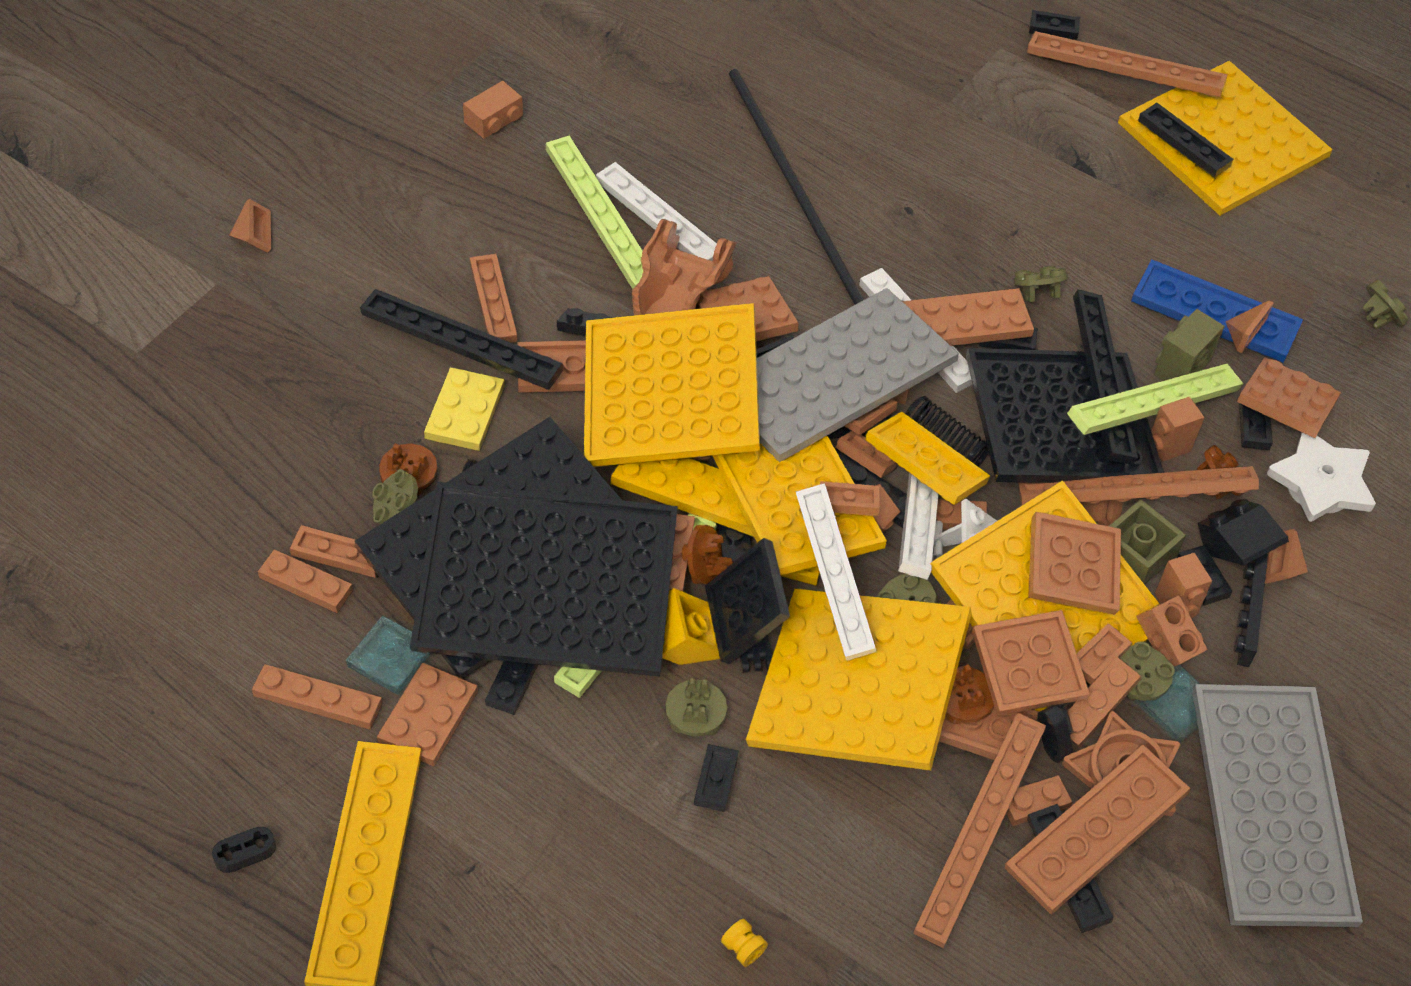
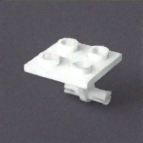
[932,499,997,561]

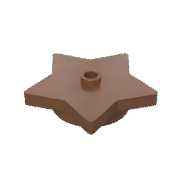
[1062,711,1180,816]

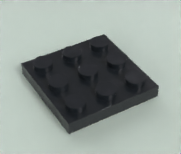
[705,538,790,664]

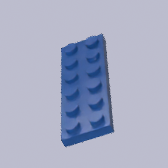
[1131,259,1303,363]

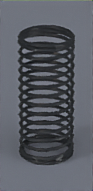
[905,396,989,467]

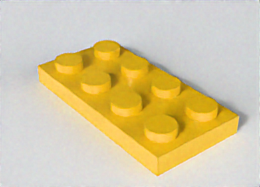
[865,412,990,505]

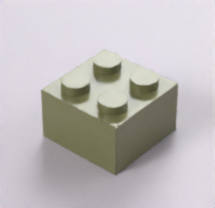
[1154,309,1224,381]
[1109,499,1186,585]

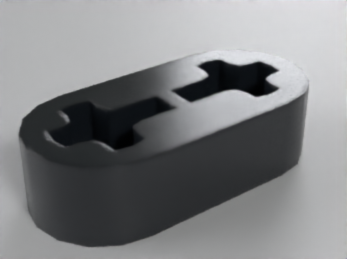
[1037,705,1073,763]
[212,827,276,873]

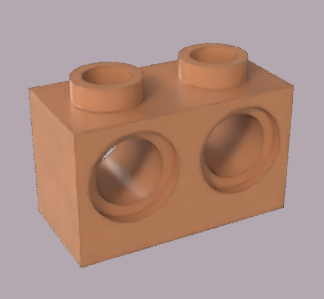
[1136,595,1207,666]

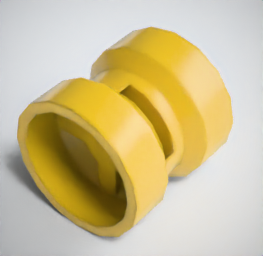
[721,919,768,967]

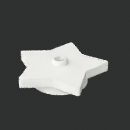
[1267,433,1376,522]

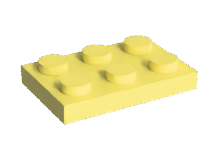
[424,367,505,451]

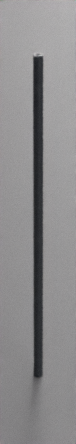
[729,69,864,305]

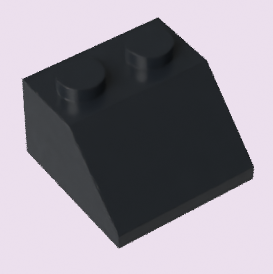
[1198,499,1289,566]

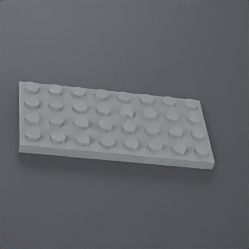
[757,288,959,462]
[1192,684,1363,927]

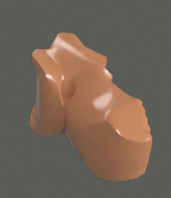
[632,219,736,316]

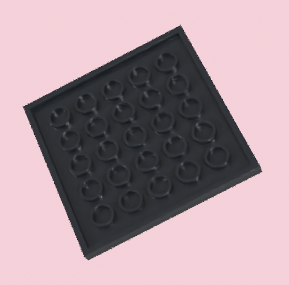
[966,348,1164,483]

